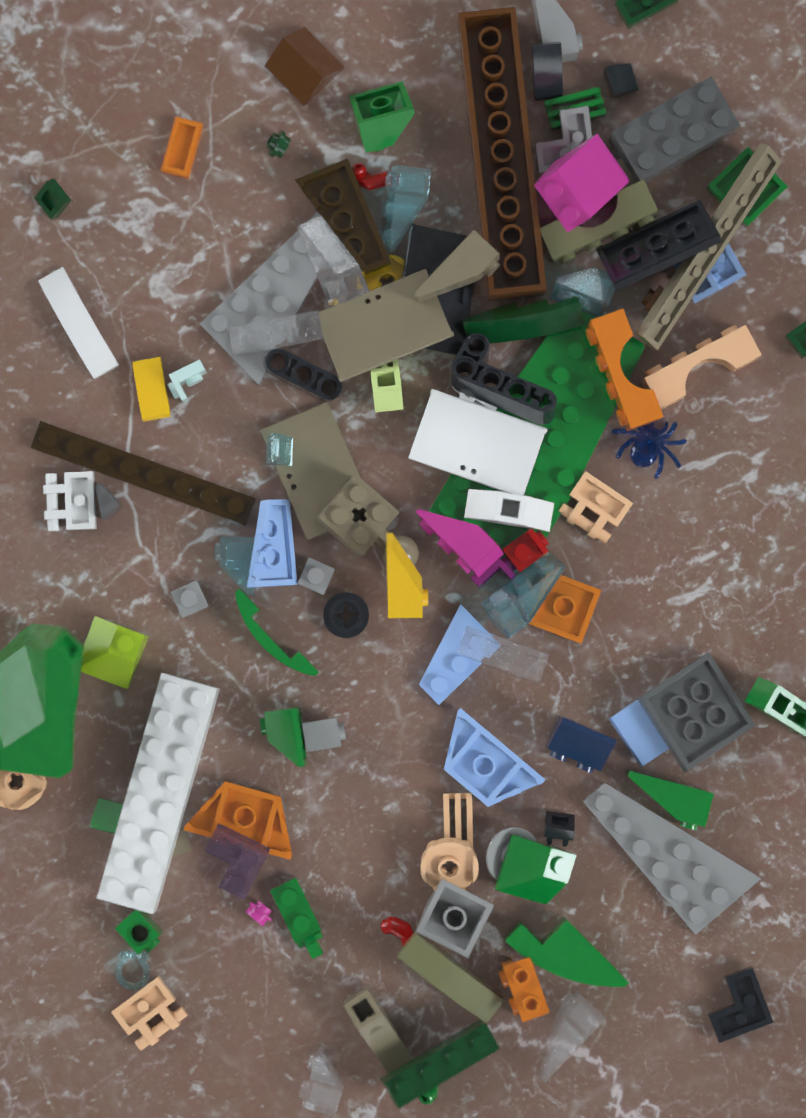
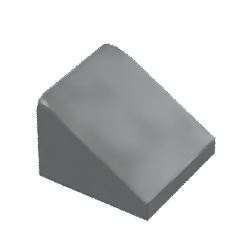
[95,484,121,521]

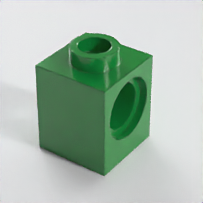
[115,910,163,954]

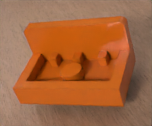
[498,957,549,1022]

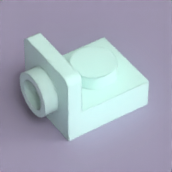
[168,359,207,403]

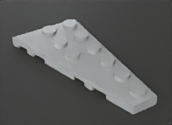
[200,212,338,386]
[583,783,761,935]

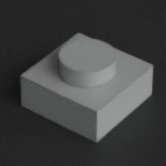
[297,558,335,595]
[171,580,209,618]

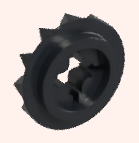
[323,592,369,638]

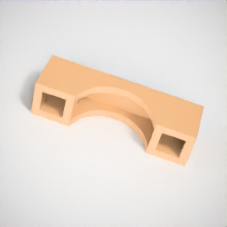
[641,325,762,410]

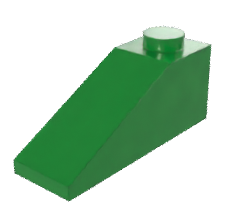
[744,677,806,738]
[626,770,714,830]

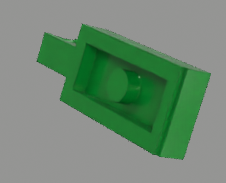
[270,877,323,959]

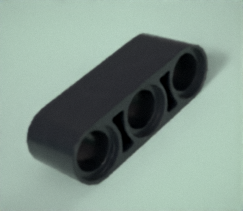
[263,348,343,402]

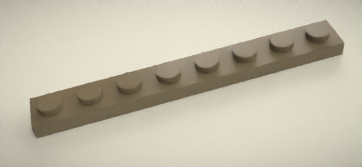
[635,143,782,351]

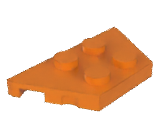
[184,781,292,860]

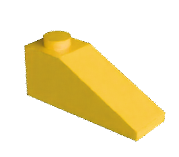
[387,533,428,618]

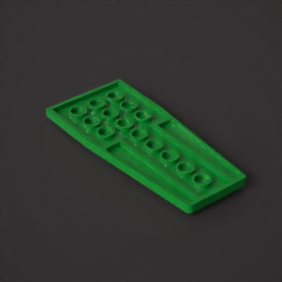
[428,305,644,572]

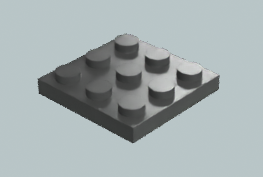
[637,652,756,772]

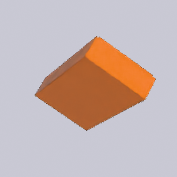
[161,116,204,180]

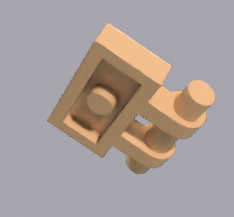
[559,471,633,544]
[111,976,188,1051]

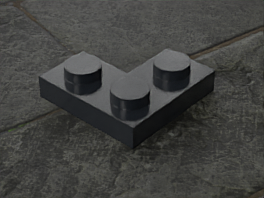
[708,966,774,1043]

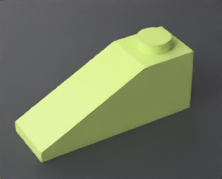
[370,359,403,413]

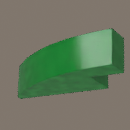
[504,917,629,987]

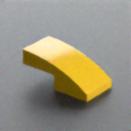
[132,357,171,422]

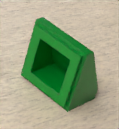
[89,798,124,834]

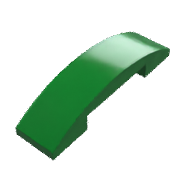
[235,589,320,676]

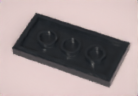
[596,200,722,292]

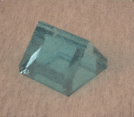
[266,433,293,466]

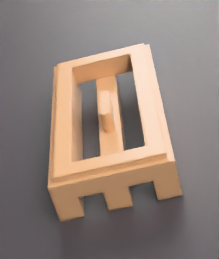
[443,793,473,848]

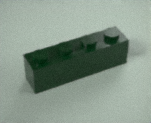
[380,1020,500,1109]

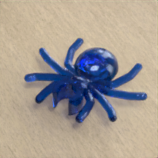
[612,421,687,479]

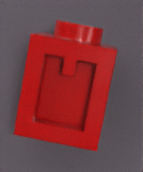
[503,528,549,573]

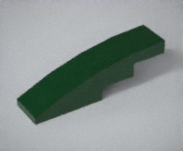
[462,296,584,344]

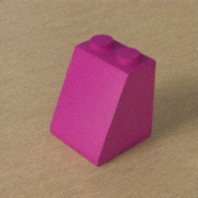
[534,134,630,233]

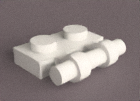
[43,471,97,531]

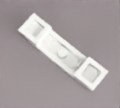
[38,267,119,379]

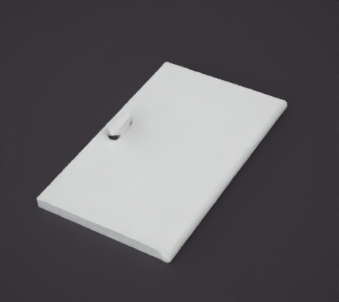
[408,389,547,495]

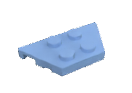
[444,708,545,807]

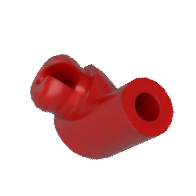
[352,163,393,190]
[380,916,413,946]

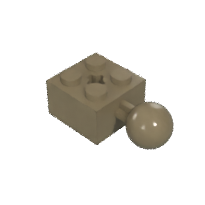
[315,474,419,565]

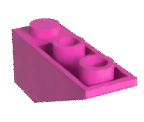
[416,509,503,578]

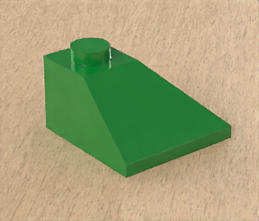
[349,81,415,153]
[260,707,307,767]
[494,834,577,905]

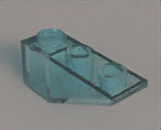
[380,165,431,253]
[481,551,566,639]

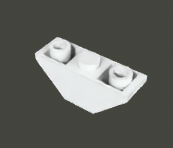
[464,489,554,532]

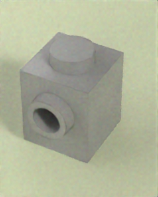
[302,717,346,752]

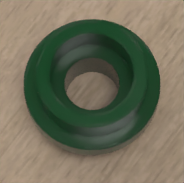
[266,130,290,158]

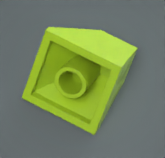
[81,616,149,690]

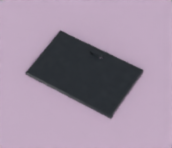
[402,223,474,355]

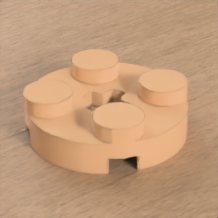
[0,770,47,810]
[420,837,479,890]

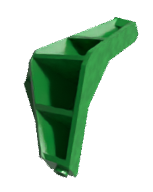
[0,623,85,779]

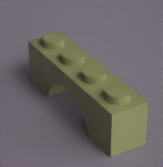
[540,179,658,265]

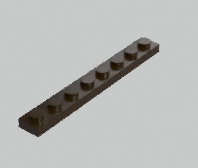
[30,421,255,526]

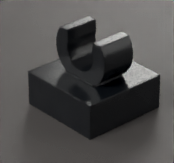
[544,811,575,847]

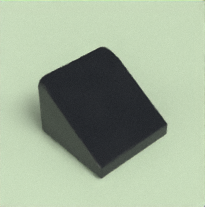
[604,63,639,99]

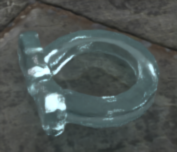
[115,950,150,990]

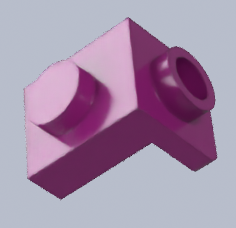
[471,556,516,589]

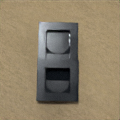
[532,41,563,100]

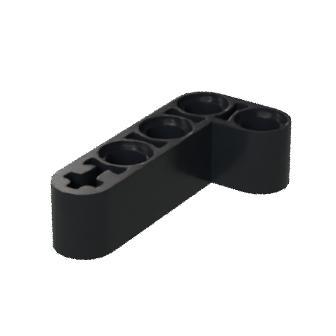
[451,333,557,425]

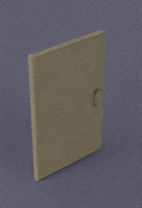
[314,269,454,382]
[260,402,362,540]

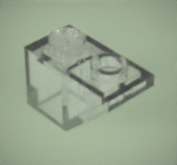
[298,1046,344,1117]

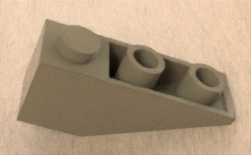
[343,985,414,1073]

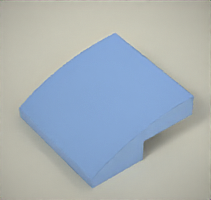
[673,243,747,303]
[609,699,669,767]

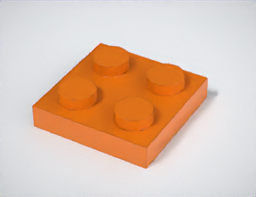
[527,570,601,644]

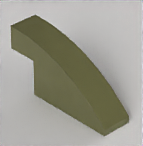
[397,931,505,1023]

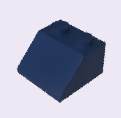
[546,716,617,774]

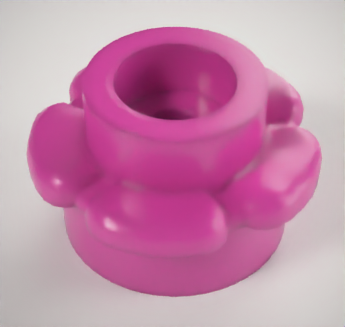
[245,900,272,926]

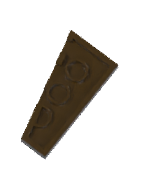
[295,158,391,275]

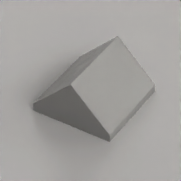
[416,879,494,958]

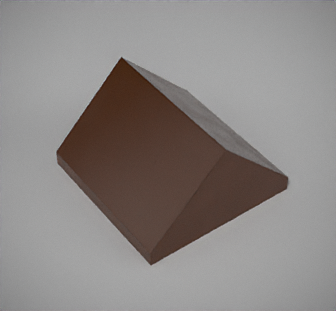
[264,27,344,107]

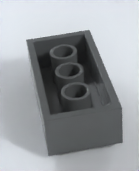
[609,76,740,184]

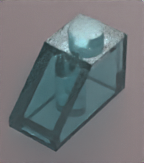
[550,267,615,318]
[214,537,255,596]

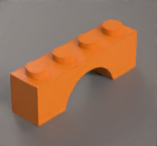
[586,309,664,431]

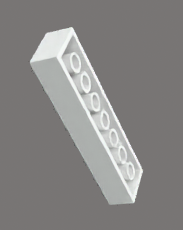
[97,673,220,914]

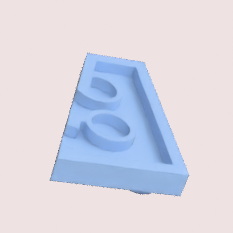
[247,499,298,588]
[419,604,500,705]

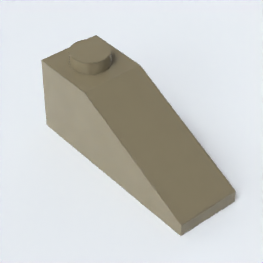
[414,230,500,302]

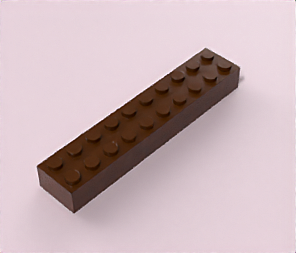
[458,7,547,301]

